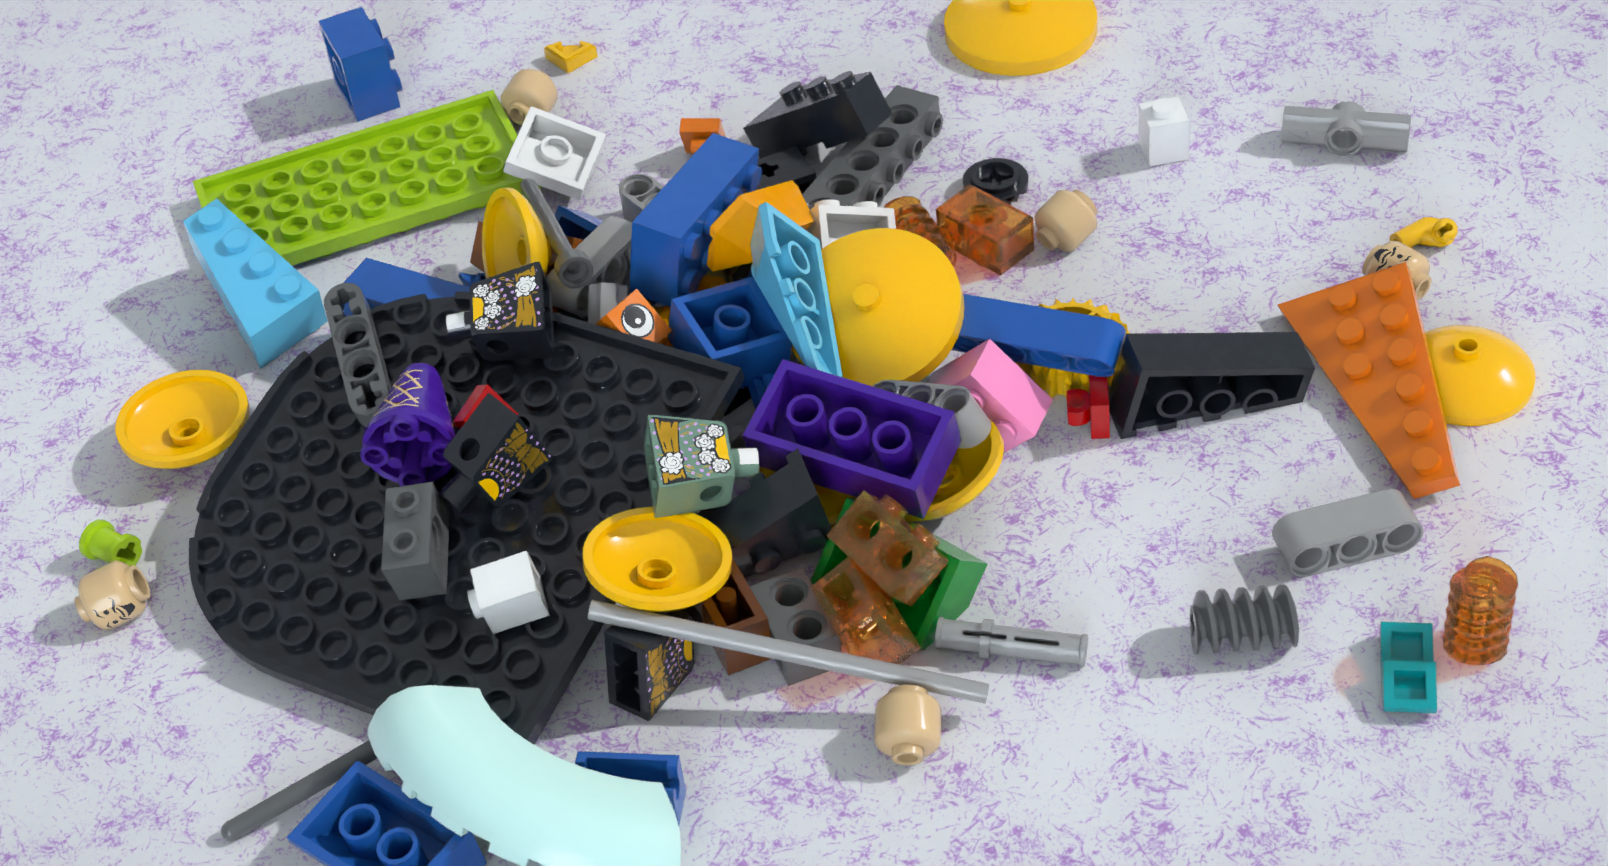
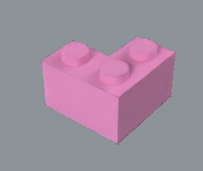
[927,339,1053,452]

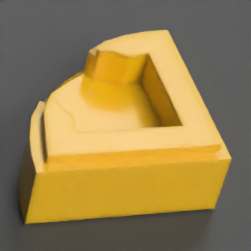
[544,41,598,73]

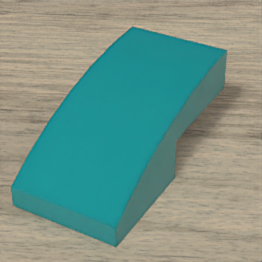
[1379,622,1437,713]

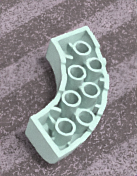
[367,685,681,866]

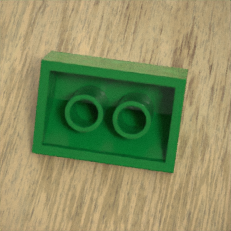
[810,498,988,650]

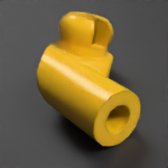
[1389,217,1458,248]

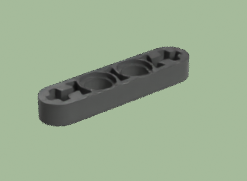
[324,282,391,427]

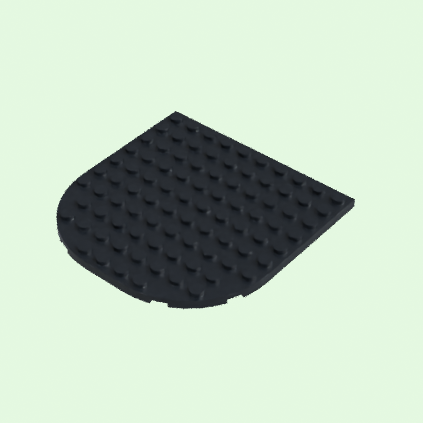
[189,291,745,745]

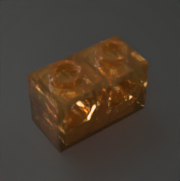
[827,490,949,606]

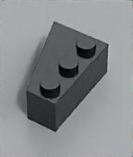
[743,71,893,158]
[696,448,832,578]

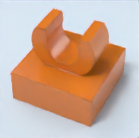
[679,118,726,155]

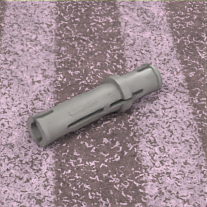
[935,617,1088,666]

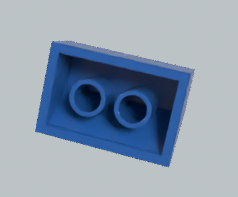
[286,760,487,866]

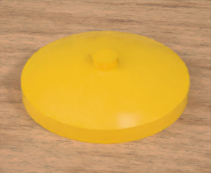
[944,0,1097,76]
[792,228,964,386]

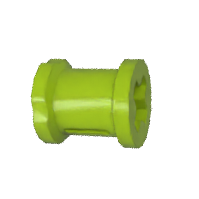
[79,519,142,566]

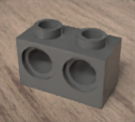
[749,568,847,686]

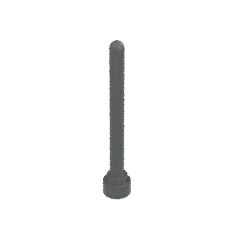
[520,178,593,289]
[221,740,378,841]

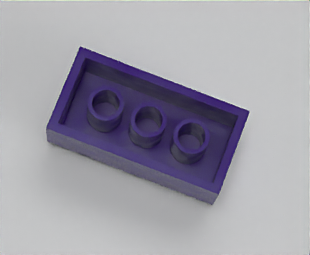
[742,359,961,519]

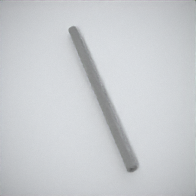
[588,600,989,704]

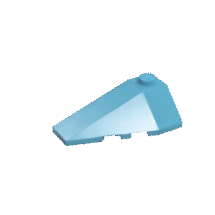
[750,202,843,377]

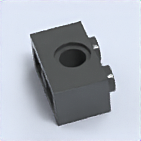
[381,482,450,600]

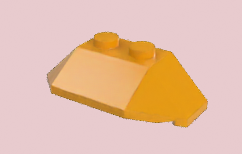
[707,180,815,272]

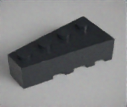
[1108,332,1315,439]

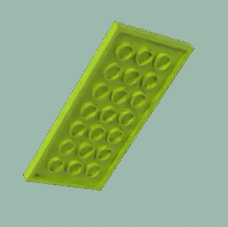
[192,90,541,266]

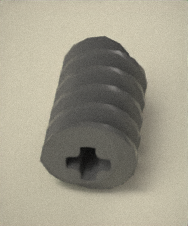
[1190,584,1299,655]

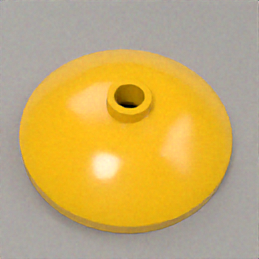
[482,188,551,278]
[1425,325,1536,426]
[115,370,250,469]
[885,418,1004,521]
[582,507,732,612]

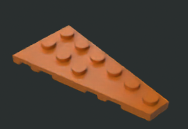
[1277,262,1460,499]

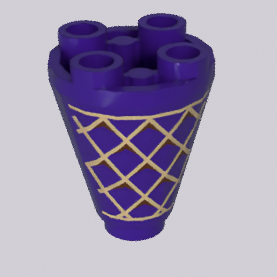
[360,363,456,486]

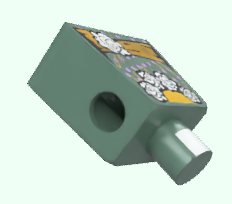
[643,415,759,518]

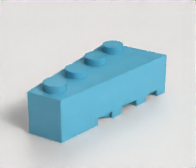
[183,199,328,369]

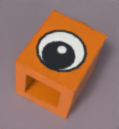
[595,289,672,344]

